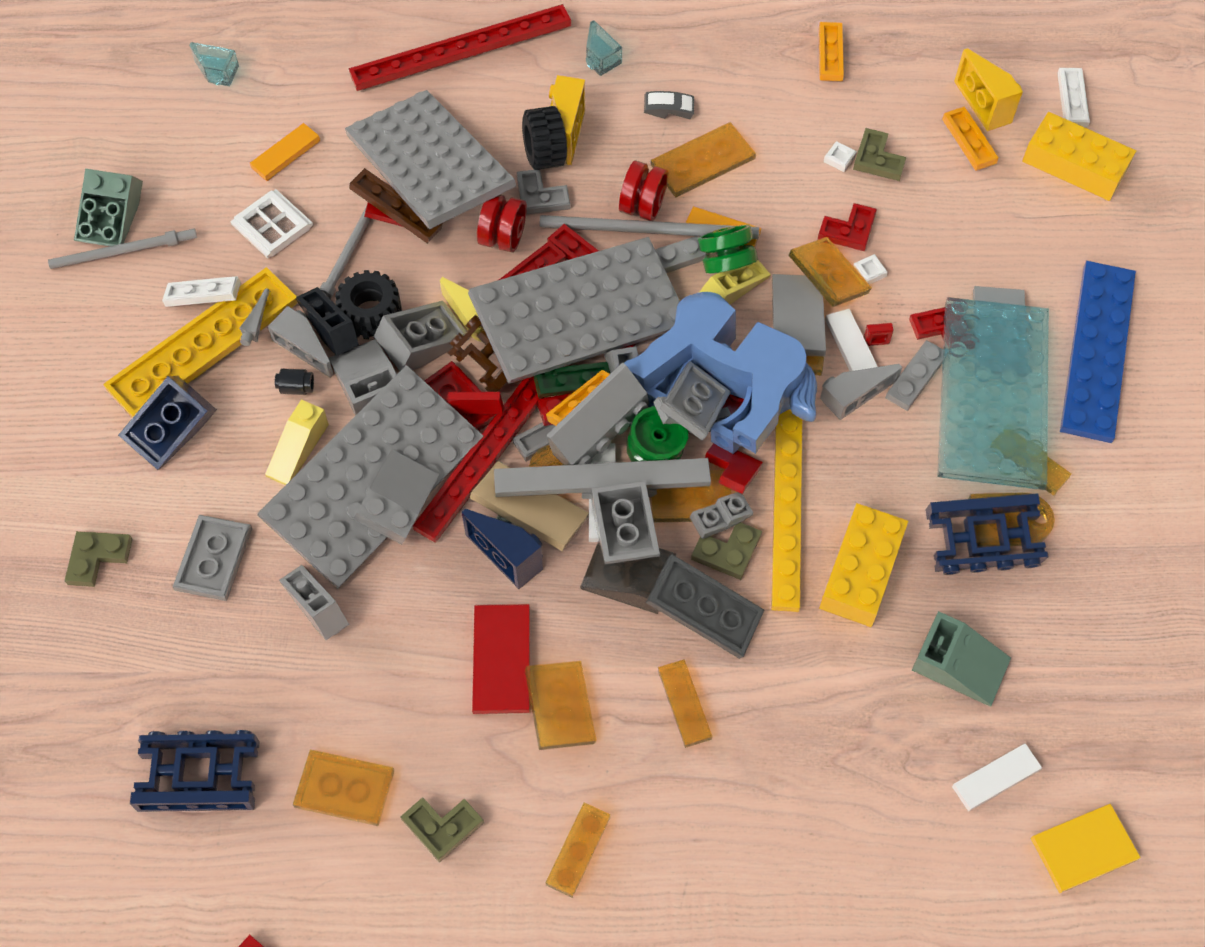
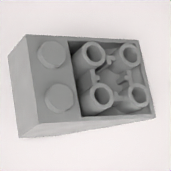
[328,339,397,416]

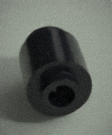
[275,368,314,395]

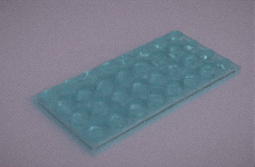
[937,297,1049,490]

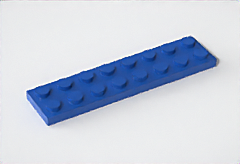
[1060,261,1136,443]

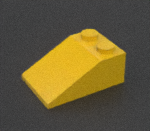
[954,48,1023,131]
[549,75,585,165]

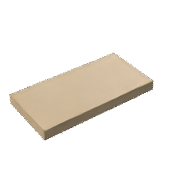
[470,461,589,551]

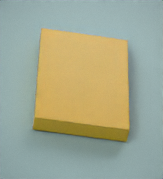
[1030,803,1141,893]

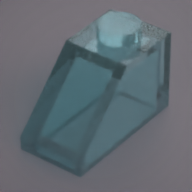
[586,20,622,76]
[189,42,239,86]

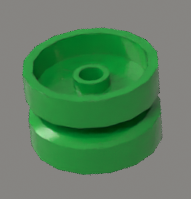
[697,225,758,273]
[626,406,688,462]

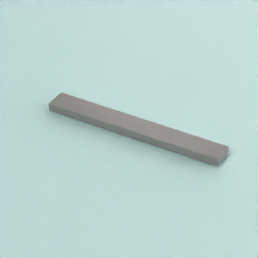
[494,458,711,497]

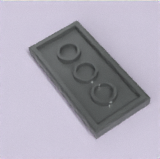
[646,554,764,659]

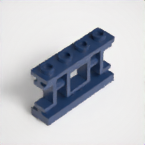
[925,493,1048,575]
[130,730,260,812]

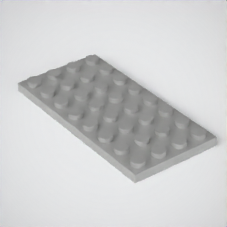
[345,90,516,229]
[468,237,680,384]
[257,365,483,589]

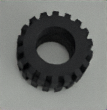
[522,106,567,170]
[335,270,402,339]

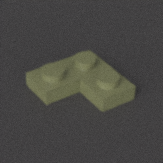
[853,128,906,181]
[691,522,762,580]
[65,531,132,587]
[400,797,484,863]

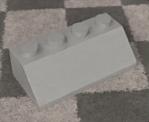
[546,362,649,465]

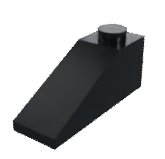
[296,287,359,356]

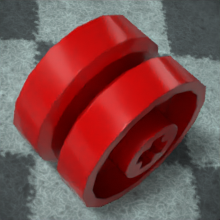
[619,160,669,221]
[477,194,527,253]

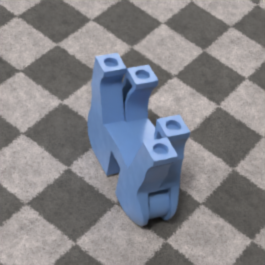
[624,292,817,454]

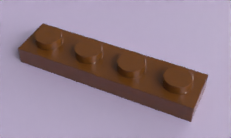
[349,168,443,244]

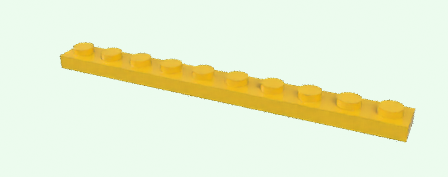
[771,409,802,612]

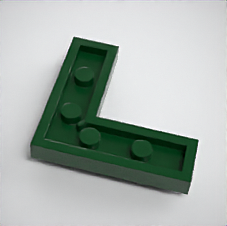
[533,362,611,398]

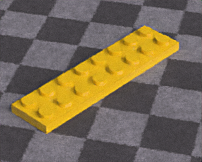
[103,267,298,418]

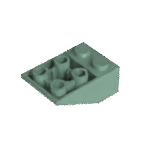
[74,168,143,246]
[912,611,1011,707]

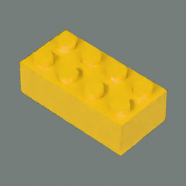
[1022,111,1137,201]
[819,503,908,628]

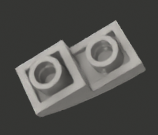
[690,492,753,539]

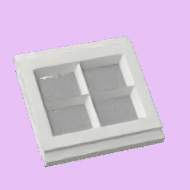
[230,189,313,258]

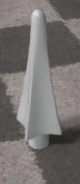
[239,288,270,346]

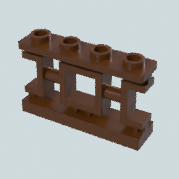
[447,314,507,392]

